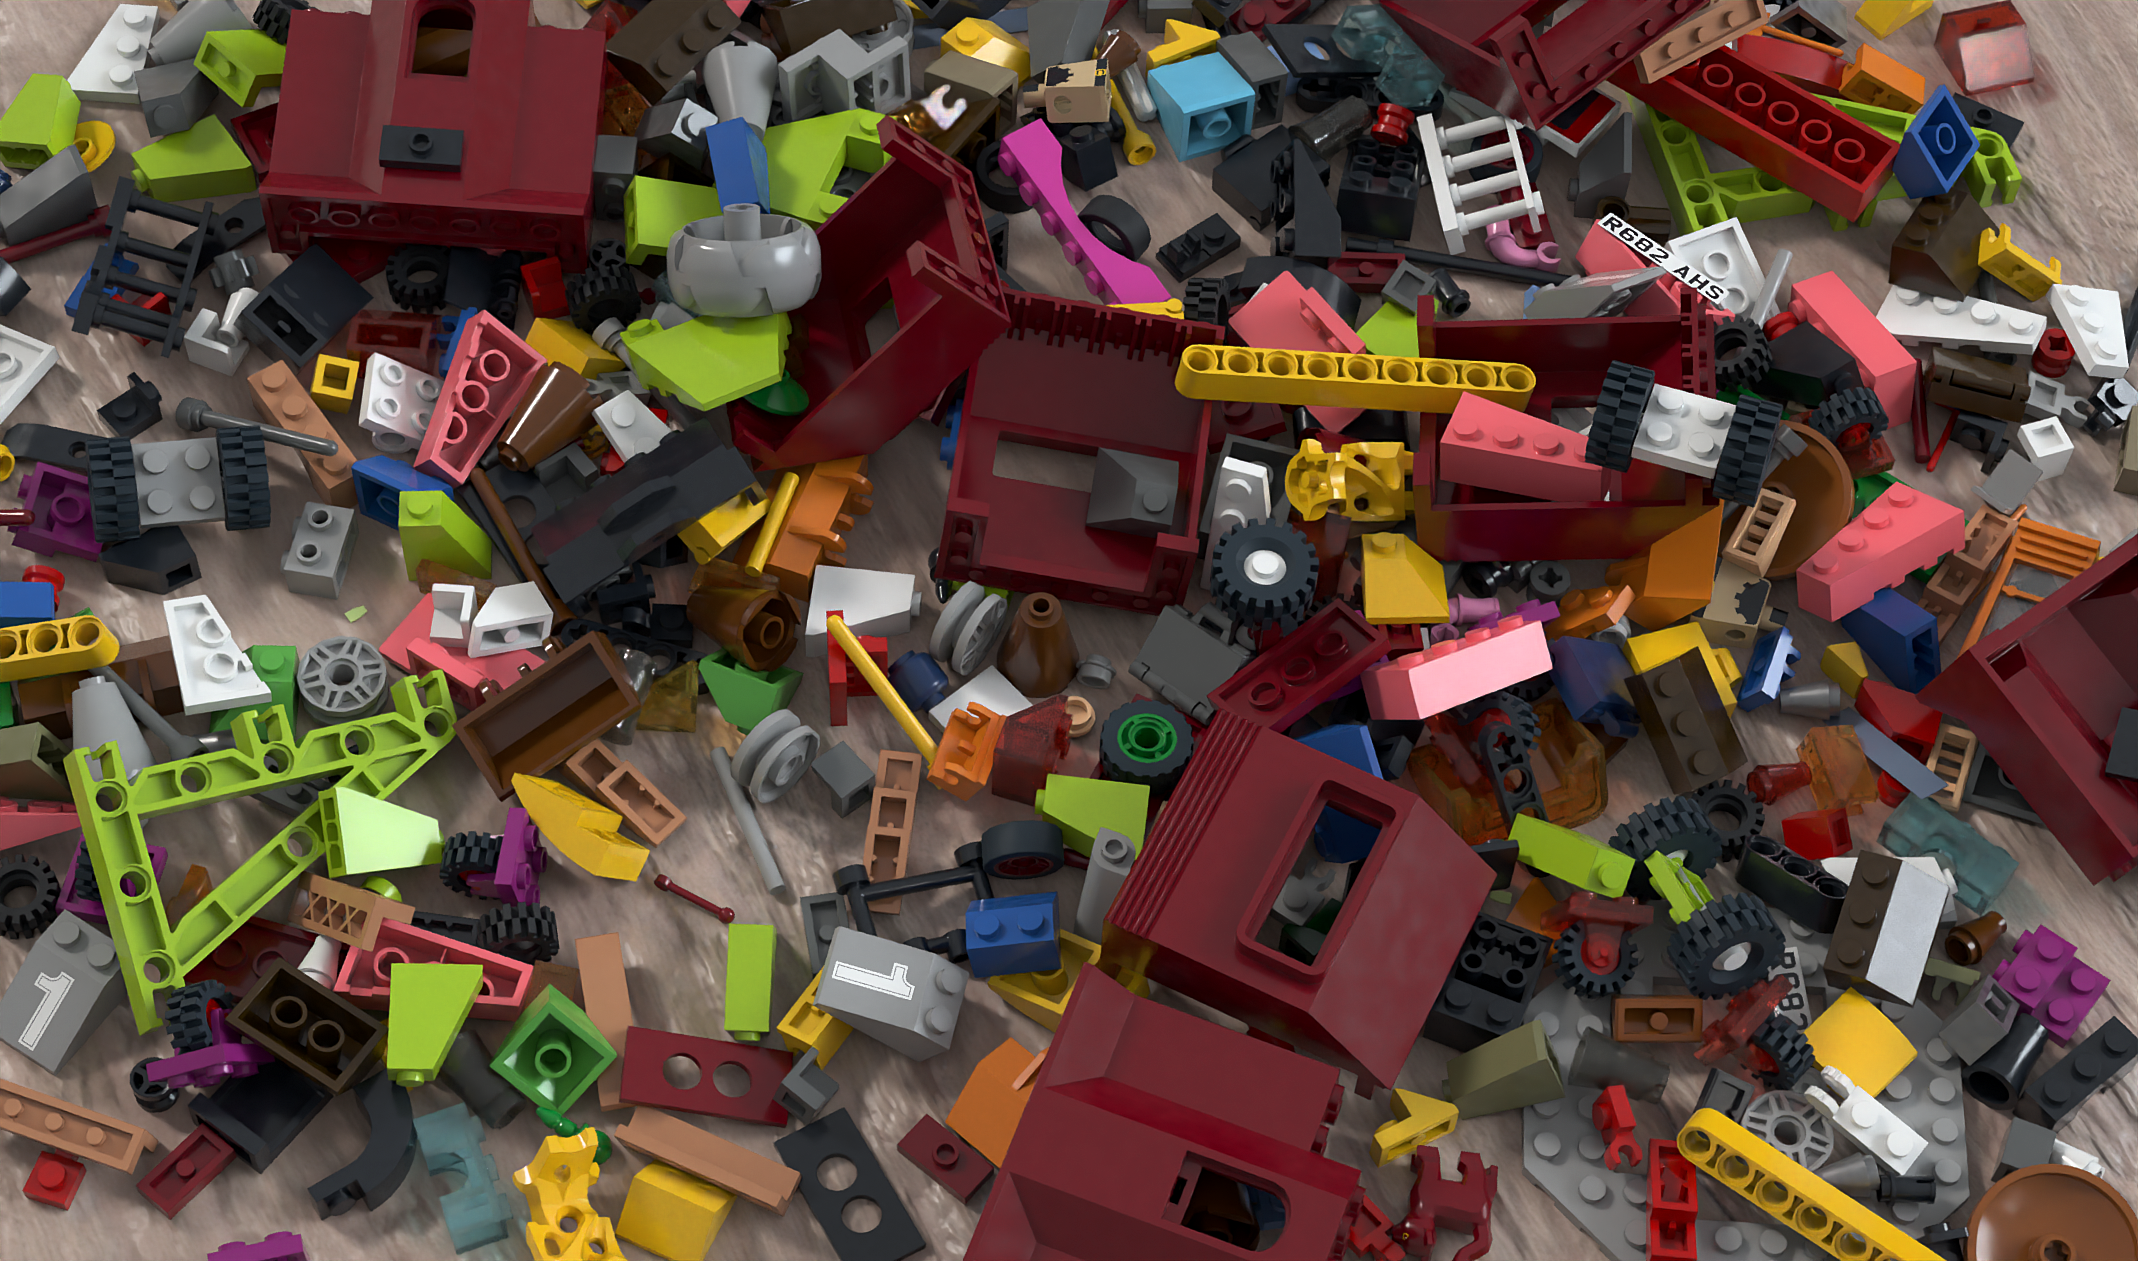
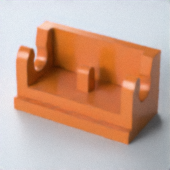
[1839,43,1925,115]
[926,702,1010,801]

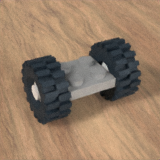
[85,425,271,543]

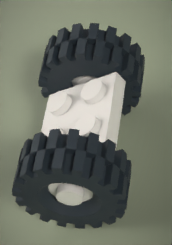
[1585,360,1783,508]

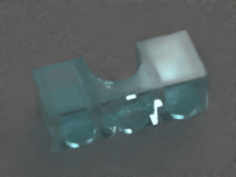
[1331,4,1445,107]
[1876,792,2019,917]
[412,1102,513,1255]

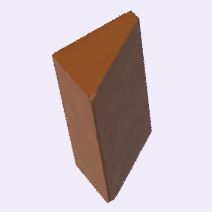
[1611,994,1703,1043]

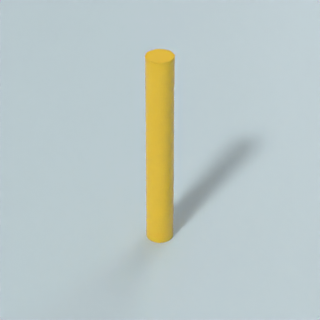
[745,472,799,577]

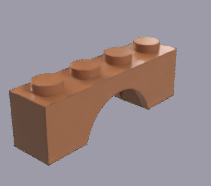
[247,360,358,509]

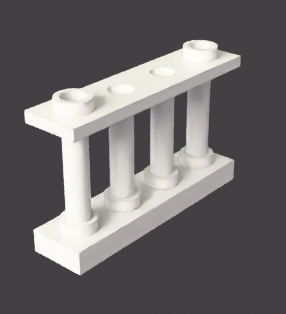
[1417,113,1545,255]

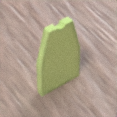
[344,605,367,623]
[1490,891,1512,905]

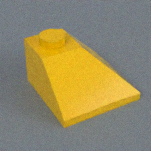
[940,17,1031,89]
[1360,532,1450,624]

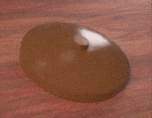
[1717,420,1855,581]
[1963,1164,2138,1261]

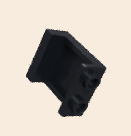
[188,1056,334,1174]

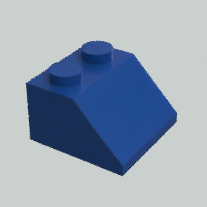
[1892,84,1980,199]
[351,455,455,531]
[965,891,1061,978]

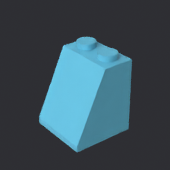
[1147,52,1255,162]

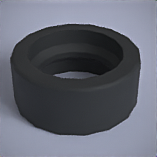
[975,140,1033,214]
[1078,195,1151,262]

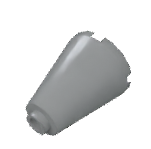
[148,0,253,66]
[702,41,779,142]
[72,676,158,797]

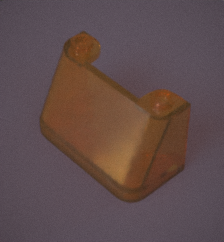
[1407,697,1609,846]

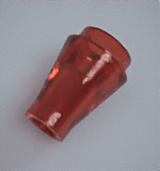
[1746,761,1812,806]

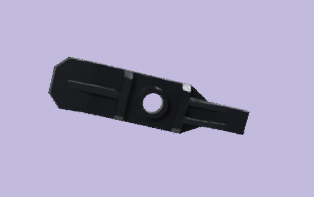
[166,197,266,281]
[1,423,106,472]

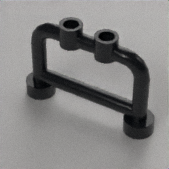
[832,841,995,964]

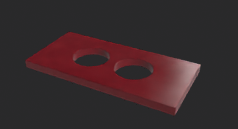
[619,1026,793,1128]

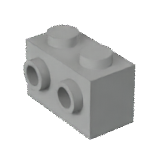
[280,502,359,600]

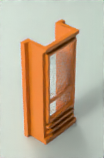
[1956,517,2101,659]

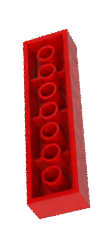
[1606,45,1901,223]

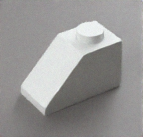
[467,581,554,658]

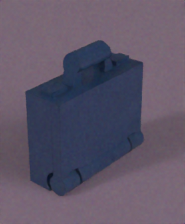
[1548,636,1642,739]

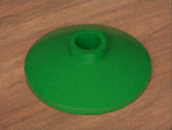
[742,369,809,416]

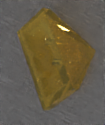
[630,660,699,733]

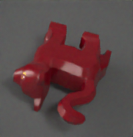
[1391,1145,1498,1261]

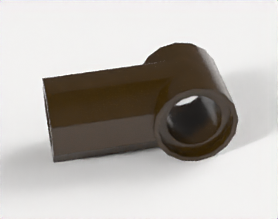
[1590,196,1671,242]

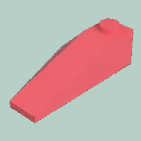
[0,796,81,851]

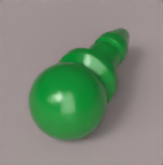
[536,1107,613,1165]

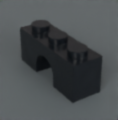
[2012,1016,2138,1134]

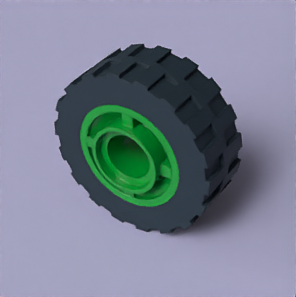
[1099,700,1194,795]

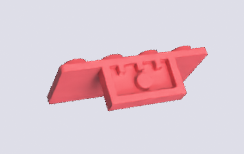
[1228,271,1367,433]
[379,593,546,711]

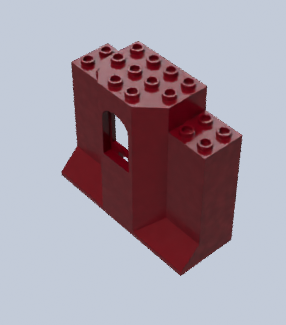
[258,0,608,274]
[1915,534,2138,886]
[963,962,1366,1261]

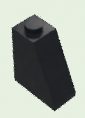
[1748,321,1864,407]

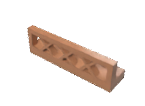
[1634,0,1769,84]
[287,871,416,952]
[0,1079,159,1175]
[614,1105,803,1217]

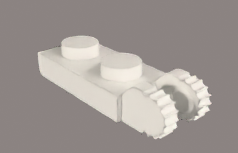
[1804,1065,1928,1175]

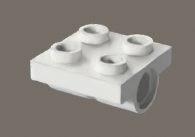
[358,352,444,454]

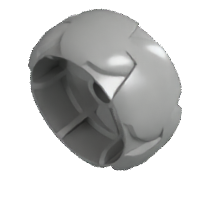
[666,203,822,317]

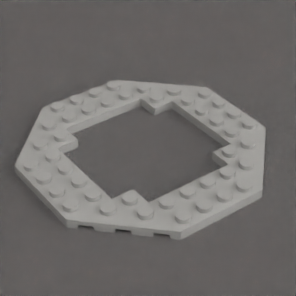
[1521,900,1970,1261]

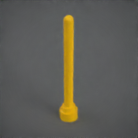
[1091,45,1156,165]
[826,615,941,790]

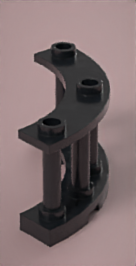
[71,176,220,358]

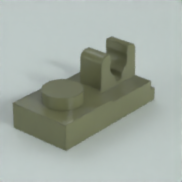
[1924,957,1981,1006]

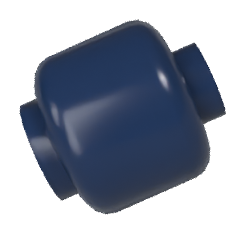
[888,650,948,714]

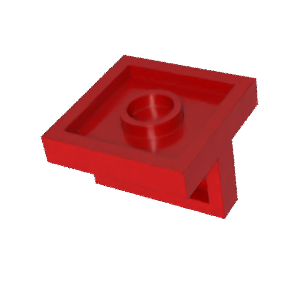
[826,610,888,726]

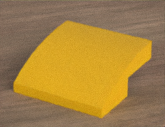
[1802,987,1918,1100]

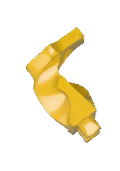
[1285,439,1415,523]
[512,1127,628,1261]

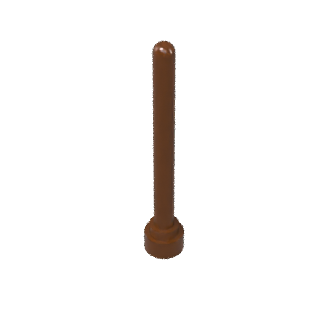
[469,468,578,636]

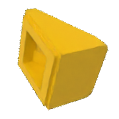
[1820,642,1869,699]

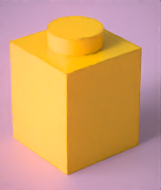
[309,354,359,414]

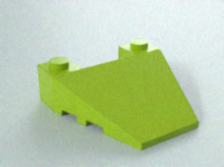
[712,108,896,231]
[619,312,792,411]

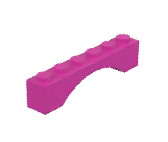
[998,118,1171,306]

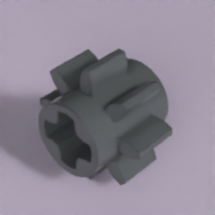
[208,248,260,295]

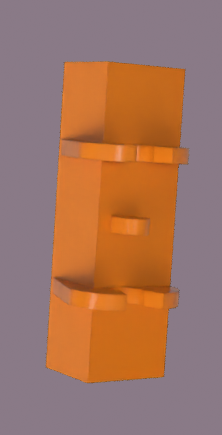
[727,455,874,603]
[1604,465,1725,632]
[945,1037,1049,1168]

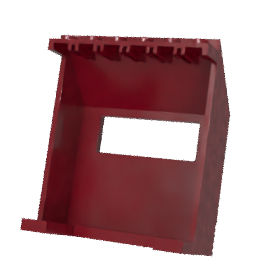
[1370,0,1711,132]
[726,115,1011,473]
[934,286,1225,616]
[1413,288,1720,562]
[1099,708,1498,1100]

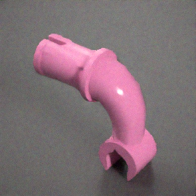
[1485,204,1561,273]
[1429,593,1500,648]

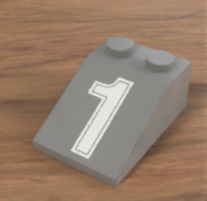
[1523,266,1667,319]
[0,909,128,1076]
[813,926,970,1062]

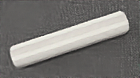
[1102,29,1157,122]

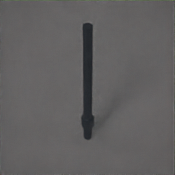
[1345,237,1571,287]

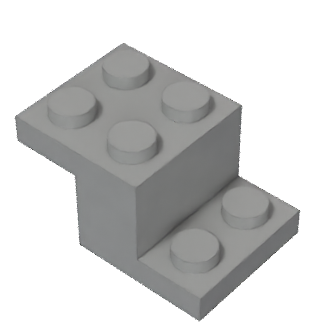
[778,28,911,123]

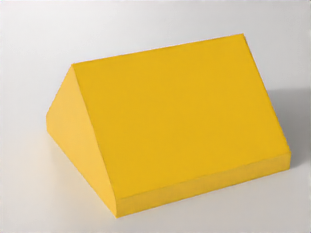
[525,317,626,380]
[615,1159,737,1261]

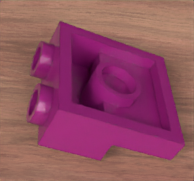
[7,462,103,562]
[1992,924,2111,1048]

